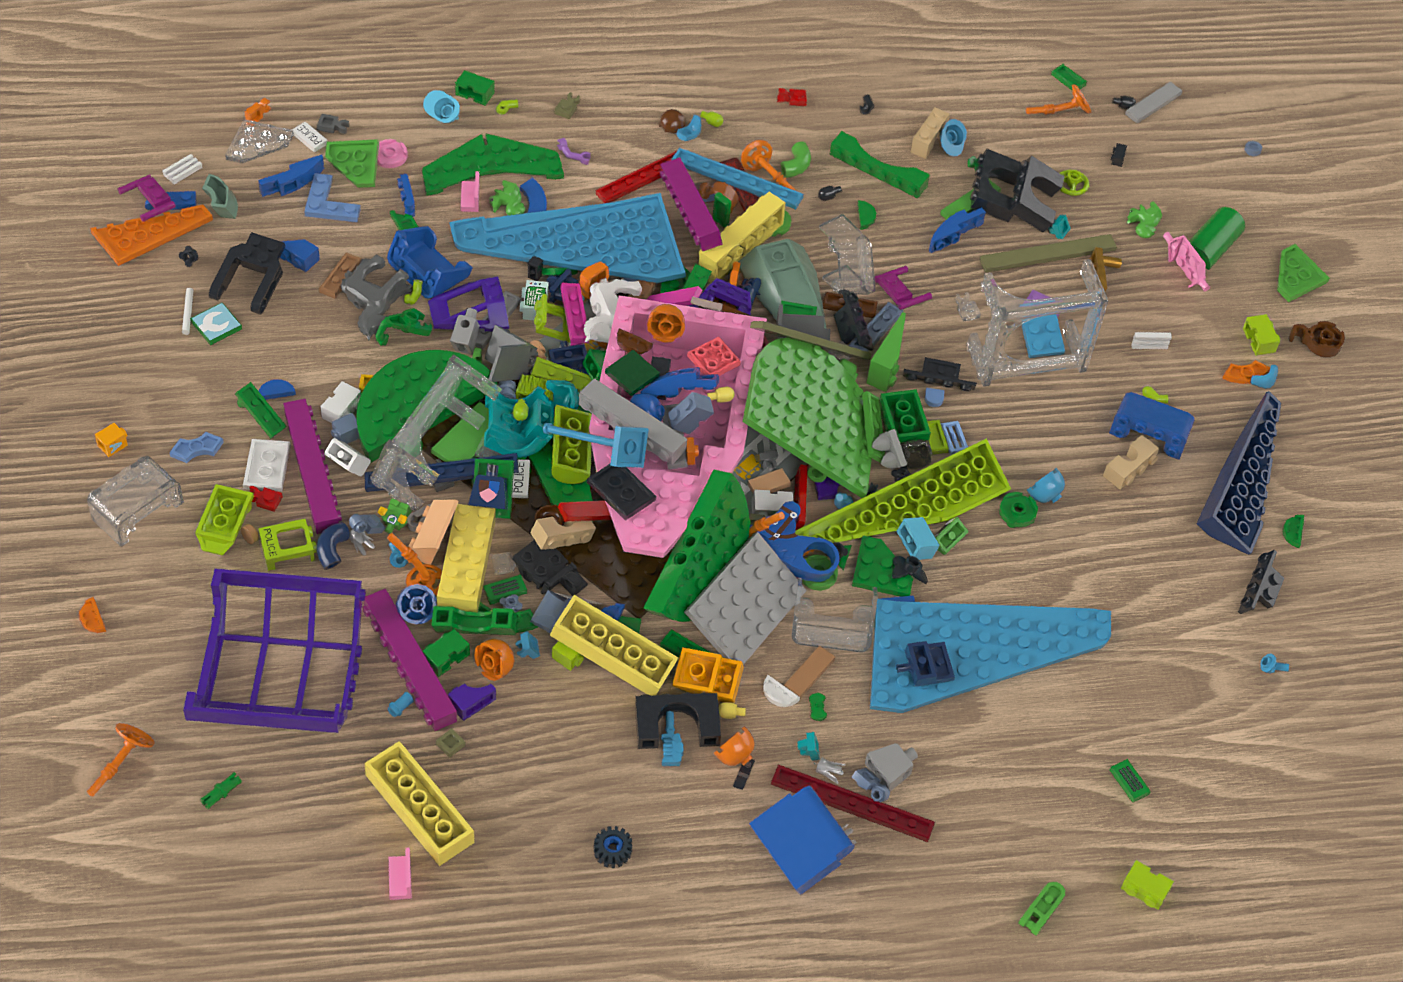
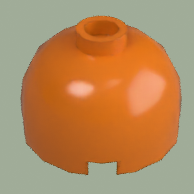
[647,304,685,343]
[474,639,514,681]
[714,726,755,766]

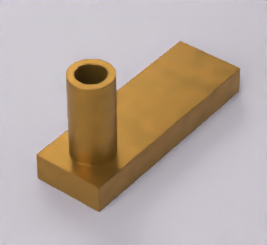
[1089,247,1122,299]

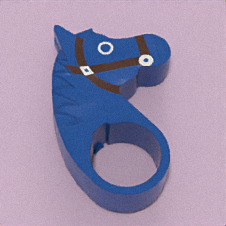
[750,501,839,582]

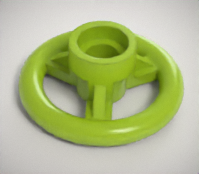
[1060,170,1089,196]

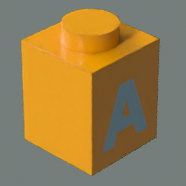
[95,423,128,457]

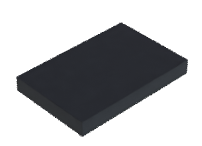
[587,464,656,521]

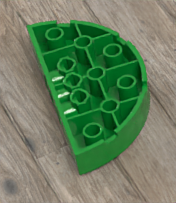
[357,350,498,464]
[644,469,750,622]

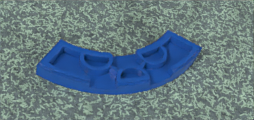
[520,177,547,213]

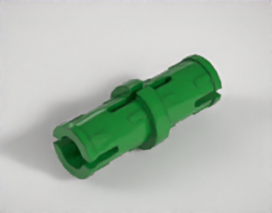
[200,772,242,809]

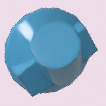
[834,492,853,509]
[389,543,408,568]
[1261,654,1289,674]

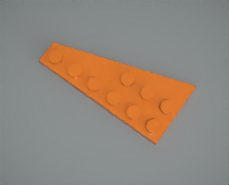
[90,205,213,266]

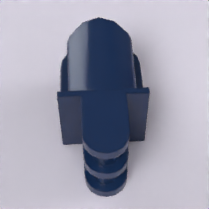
[736,278,761,309]

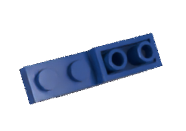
[258,154,324,197]
[929,208,986,253]
[640,367,719,398]

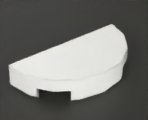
[763,675,800,707]

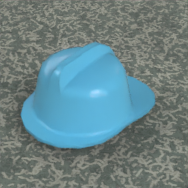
[423,90,460,123]

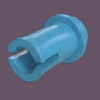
[387,692,414,717]

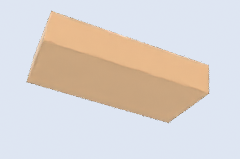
[748,468,791,494]

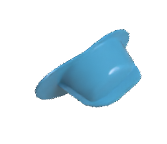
[939,119,967,156]

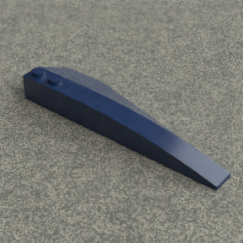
[1196,391,1281,555]

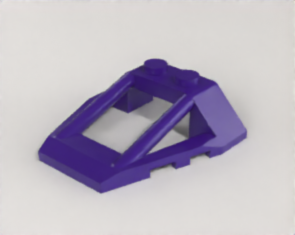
[428,277,509,332]
[689,278,752,316]

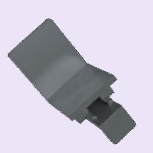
[775,304,831,340]
[485,325,538,382]

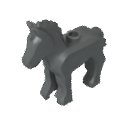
[341,254,413,341]

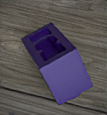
[448,683,496,721]

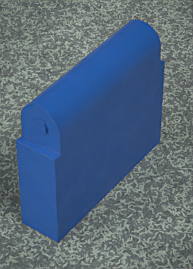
[749,786,855,895]

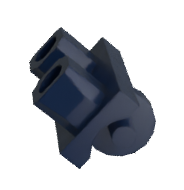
[546,269,578,303]

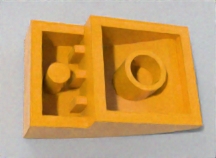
[672,647,744,704]

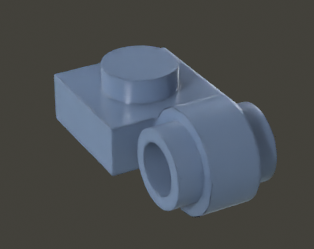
[349,514,386,534]
[852,768,890,802]

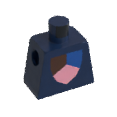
[468,464,508,510]

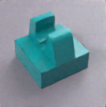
[1048,215,1071,239]
[797,732,820,761]

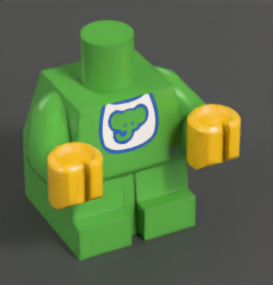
[378,498,412,534]

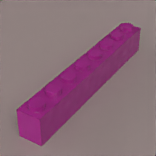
[660,157,723,252]
[283,398,342,534]
[362,588,457,731]

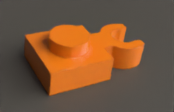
[245,98,271,127]

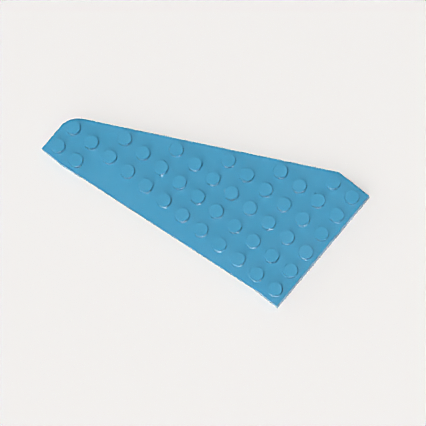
[449,193,686,283]
[870,599,1111,713]

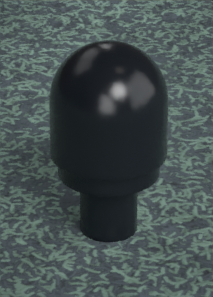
[1112,95,1136,109]
[818,186,842,201]

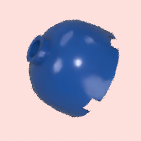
[630,393,665,421]
[396,584,437,624]

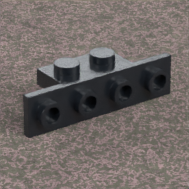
[834,289,874,351]
[903,357,977,392]
[1238,550,1285,614]

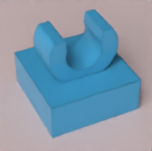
[515,631,540,659]

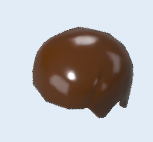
[659,109,686,134]
[535,504,564,526]

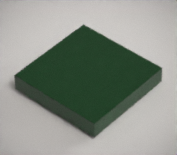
[605,350,660,396]

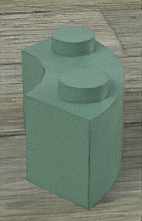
[202,174,238,219]

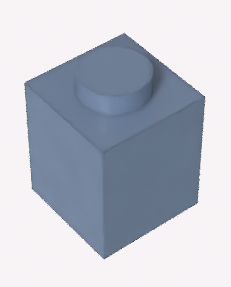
[331,413,359,444]

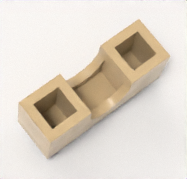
[911,108,950,159]
[1103,435,1159,490]
[530,517,596,550]

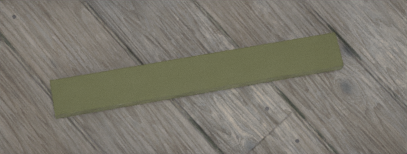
[979,234,1117,273]
[750,321,871,360]

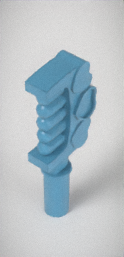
[662,711,684,766]

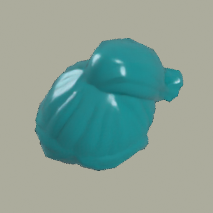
[546,380,579,410]

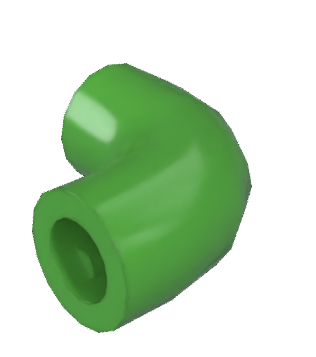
[781,141,811,178]

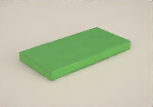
[431,402,489,462]

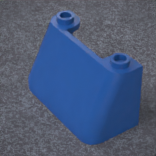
[387,226,472,299]

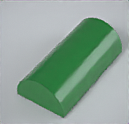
[1189,207,1245,270]

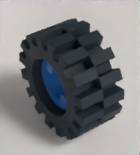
[594,826,632,868]

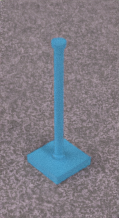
[543,423,649,468]

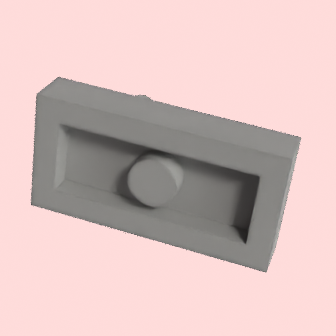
[872,429,907,470]

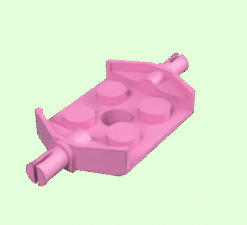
[1163,232,1210,292]

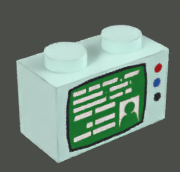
[520,280,548,320]

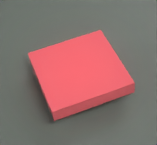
[687,336,741,376]

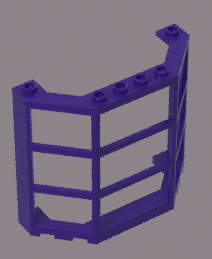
[183,568,366,733]

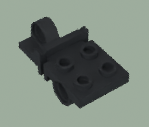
[512,539,588,596]

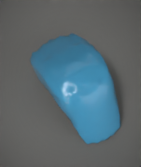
[677,115,701,142]
[1251,365,1278,389]

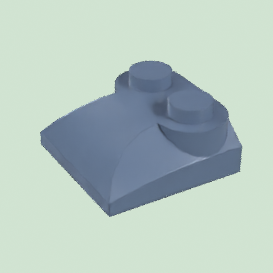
[530,590,571,633]

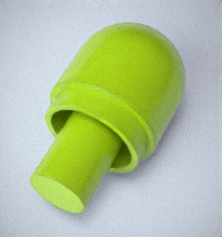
[700,111,723,127]
[513,399,529,421]

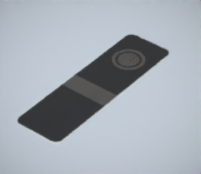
[733,759,755,790]

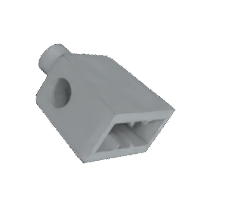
[450,308,479,355]
[865,743,918,792]

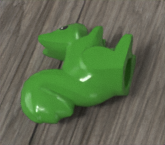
[489,180,525,216]
[1127,201,1162,238]

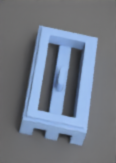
[940,421,968,456]

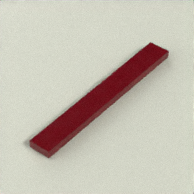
[771,764,935,842]

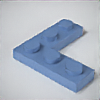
[304,173,361,222]

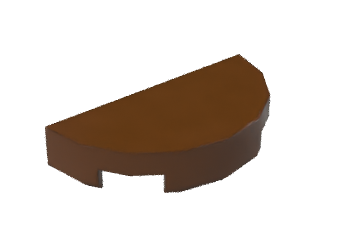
[616,328,653,354]

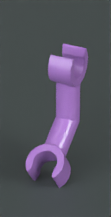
[557,138,591,165]

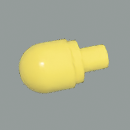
[707,386,735,403]
[718,702,746,719]

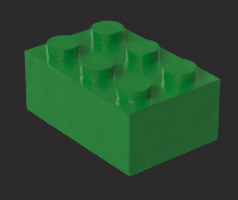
[880,389,931,450]

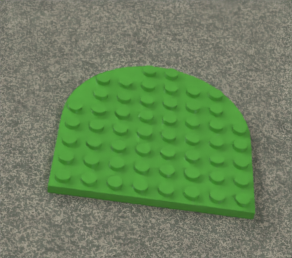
[742,338,872,498]

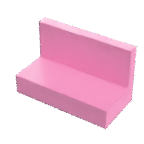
[461,172,480,212]
[389,848,412,900]

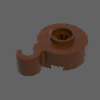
[1288,321,1345,357]

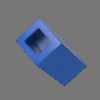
[280,239,320,272]

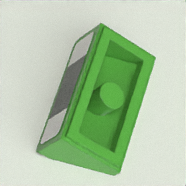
[934,517,969,555]

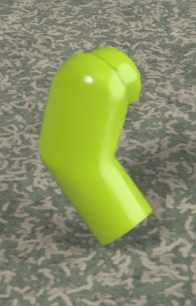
[496,99,518,115]
[404,279,422,305]
[1142,386,1168,404]

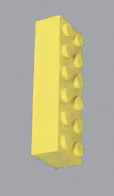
[698,192,785,283]
[437,504,495,612]
[550,595,678,695]
[364,741,474,866]

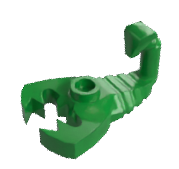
[375,308,433,346]

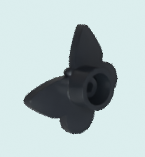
[892,556,928,584]

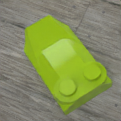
[195,484,254,555]

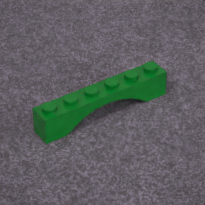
[829,131,930,199]

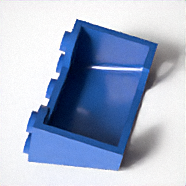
[1109,392,1195,460]

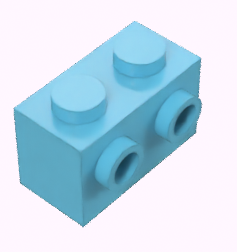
[897,517,940,560]

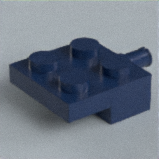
[548,341,588,375]
[896,641,955,687]

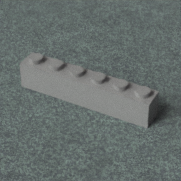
[579,379,687,465]

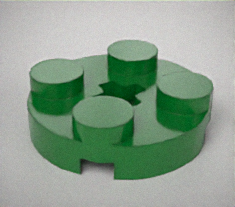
[999,492,1038,528]

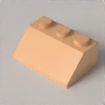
[409,499,459,565]

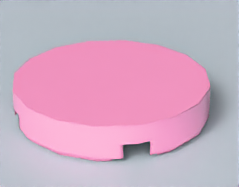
[377,139,408,168]

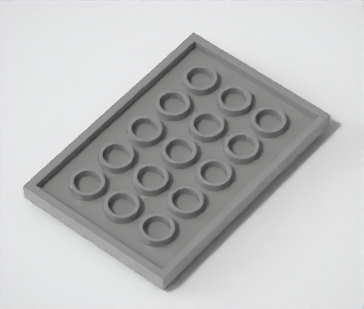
[684,532,807,665]

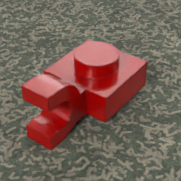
[777,88,807,106]

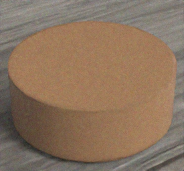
[241,524,259,544]

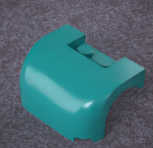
[484,385,554,458]

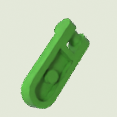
[1018,882,1065,936]

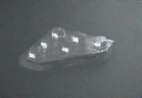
[225,119,294,164]

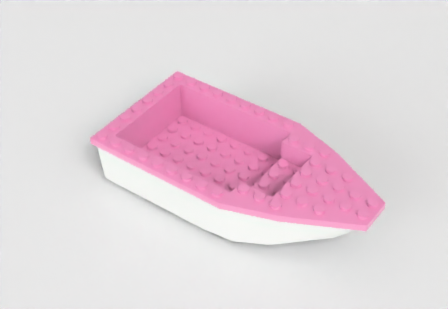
[589,296,767,558]

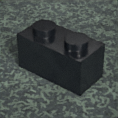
[1111,143,1127,167]
[528,255,543,281]

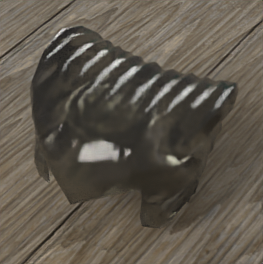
[900,439,933,469]

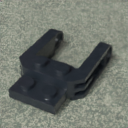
[209,232,286,315]

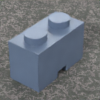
[668,392,714,434]

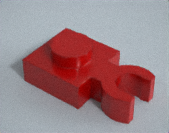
[249,486,283,512]

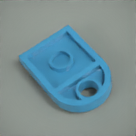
[1021,304,1065,358]

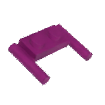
[117,174,175,222]
[874,265,932,310]

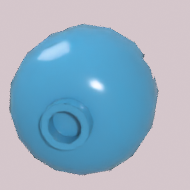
[1027,468,1065,503]

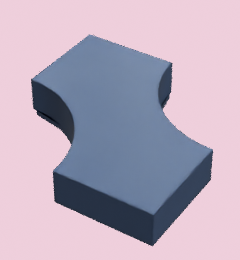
[170,432,224,463]

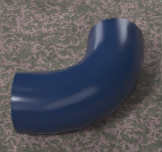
[316,522,350,570]

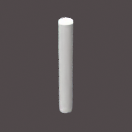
[182,288,194,335]

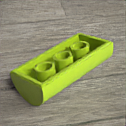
[552,405,592,484]

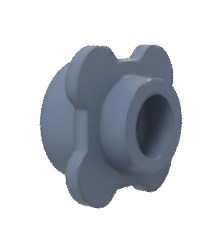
[500,594,523,612]

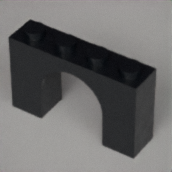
[970,148,1021,223]
[1009,155,1064,233]
[635,692,721,749]

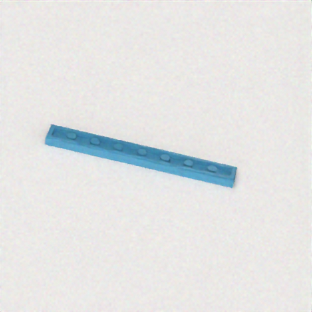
[671,148,803,210]

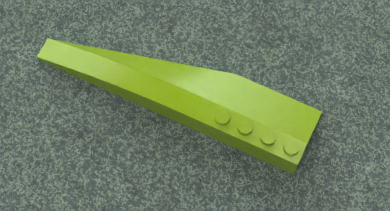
[795,438,1011,543]

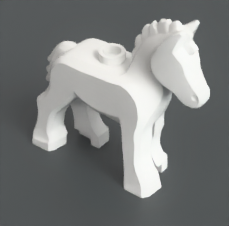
[584,278,642,343]

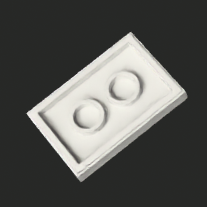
[243,439,291,492]

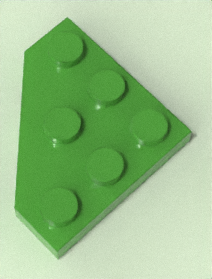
[325,139,379,188]
[1277,244,1330,302]

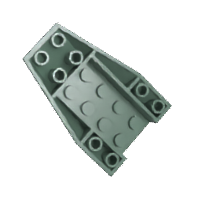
[738,239,827,329]

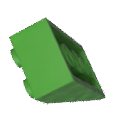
[866,312,906,392]

